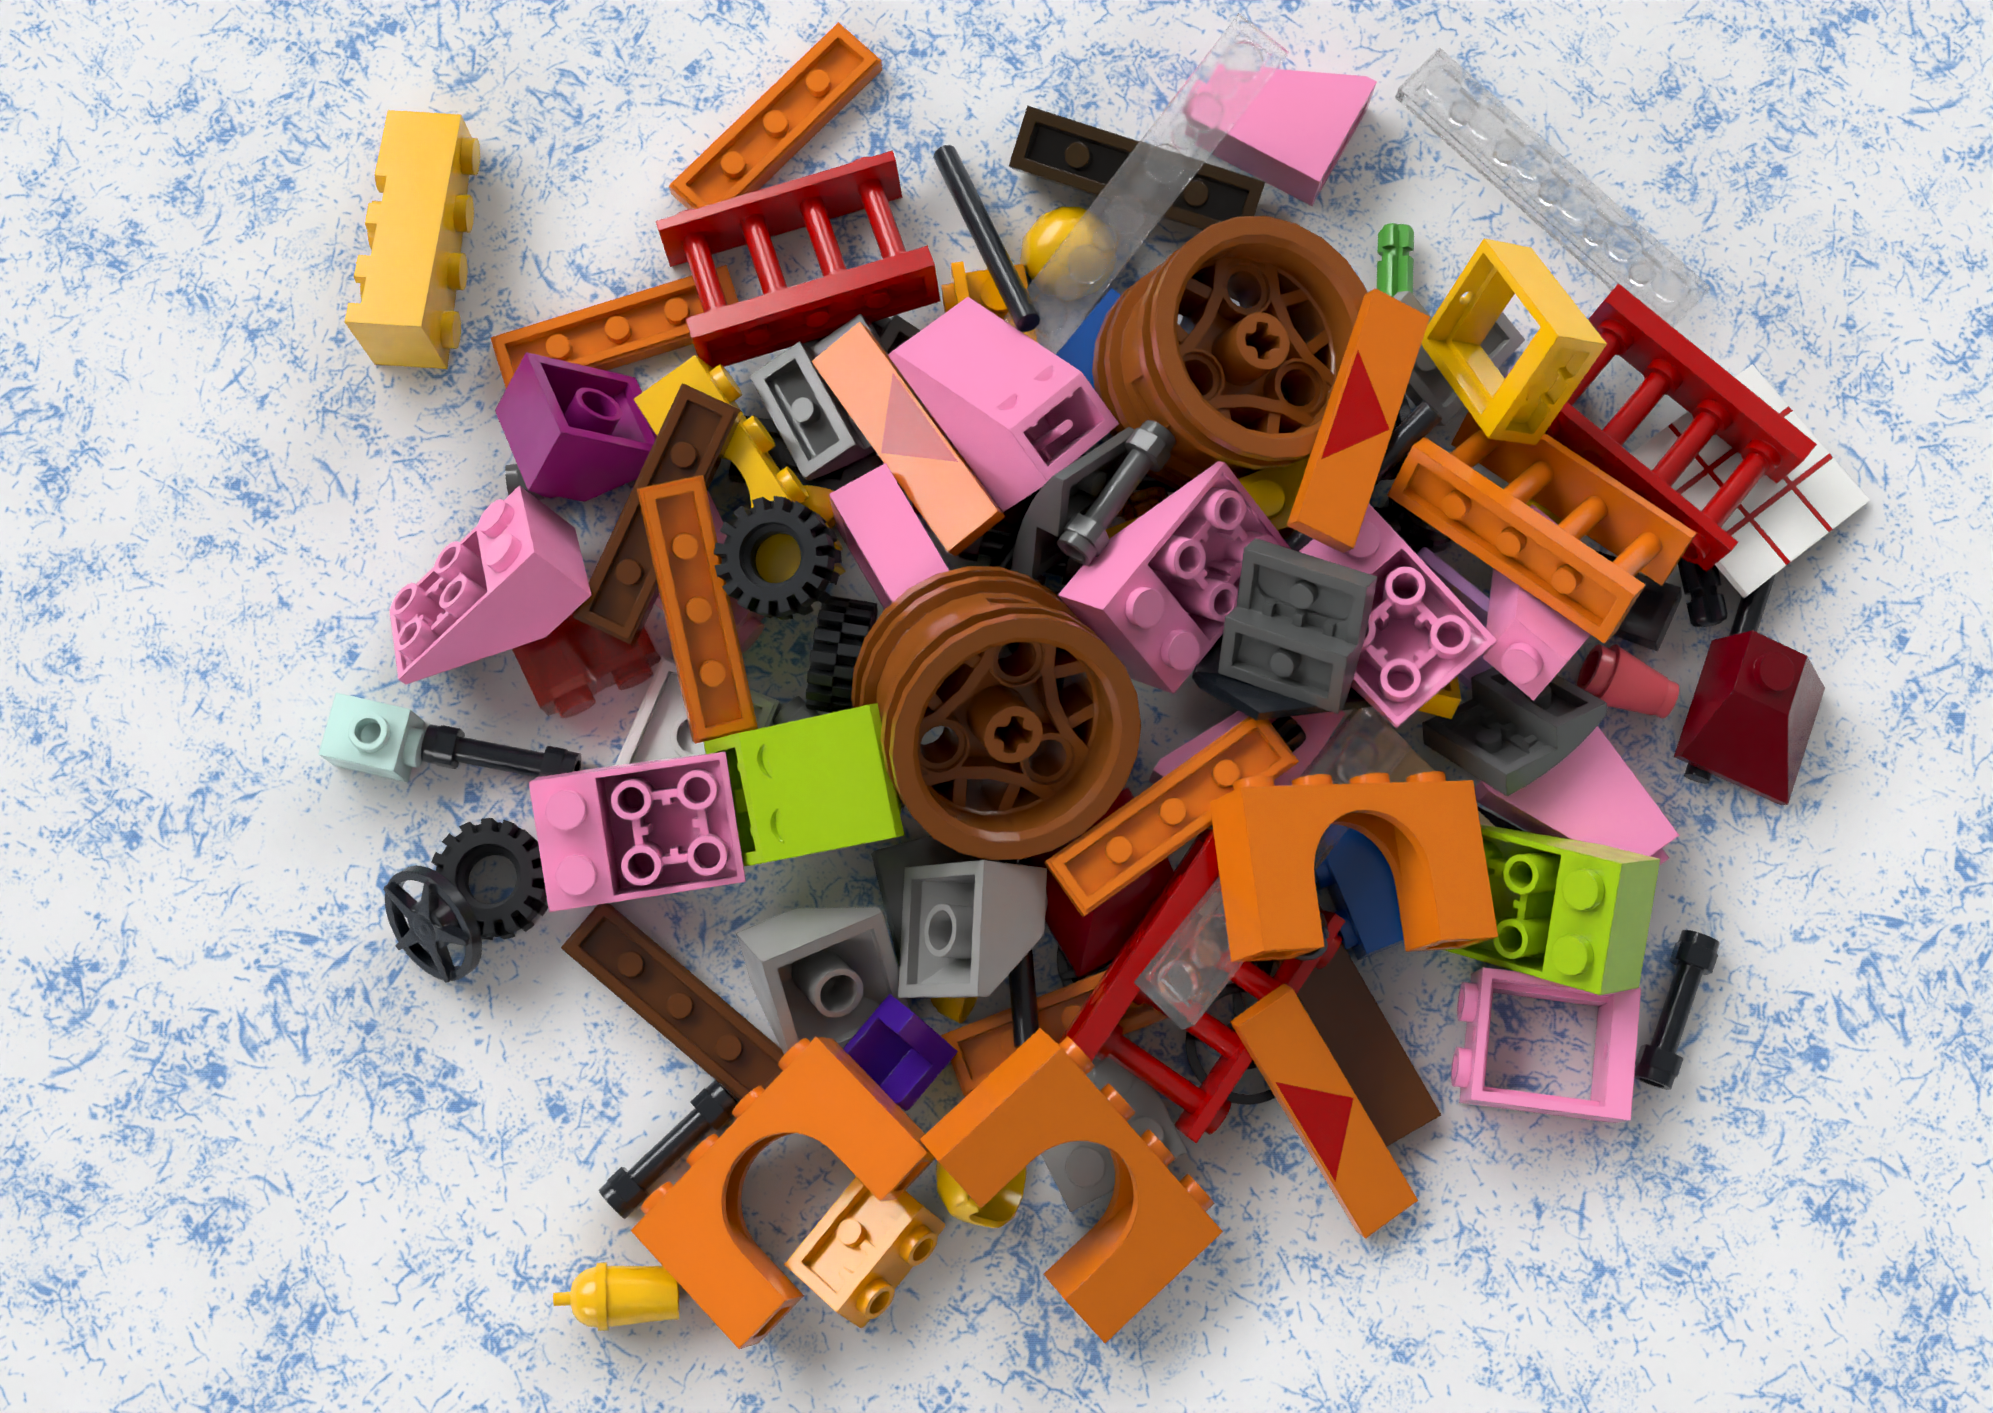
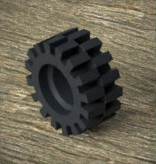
[714,496,842,620]
[805,595,878,713]
[431,818,548,940]

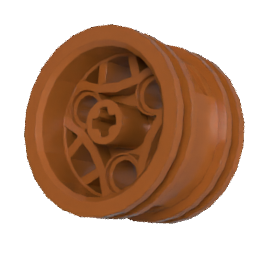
[1092,216,1368,490]
[851,566,1141,860]

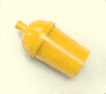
[553,1262,680,1331]

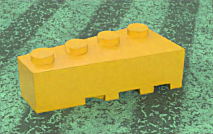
[344,110,480,369]

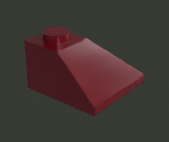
[1674,630,1825,805]
[1025,787,1173,980]

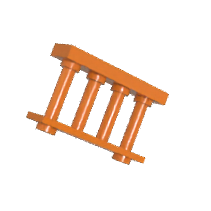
[1387,411,1697,644]

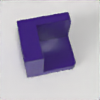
[843,994,958,1111]

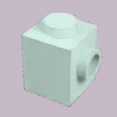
[318,693,426,782]

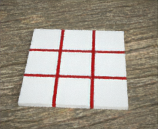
[1630,364,1870,598]

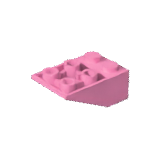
[888,297,1119,512]
[1058,461,1291,694]
[389,485,591,685]
[1299,504,1497,728]
[529,752,746,912]

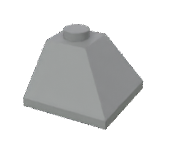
[898,860,1048,999]
[736,907,909,1055]

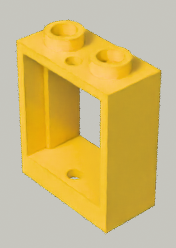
[1421,238,1607,445]

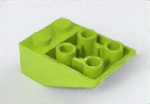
[703,703,904,866]
[1445,824,1660,995]

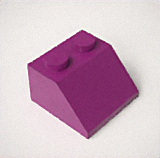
[495,352,657,502]

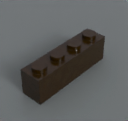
[1009,105,1265,231]

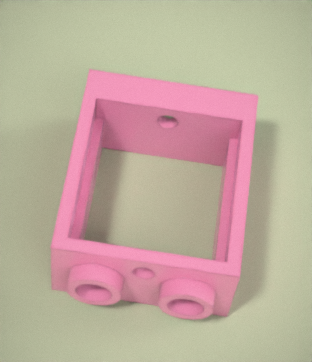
[829,463,949,610]
[1451,967,1641,1123]

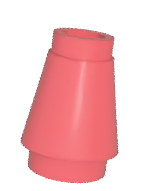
[1577,644,1679,719]

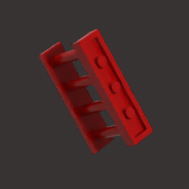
[656,150,941,368]
[1545,283,1817,571]
[1058,829,1345,1143]

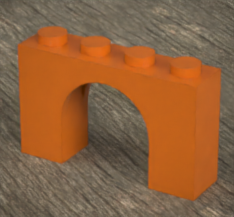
[1209,771,1498,962]
[920,1028,1223,1343]
[630,1037,936,1349]

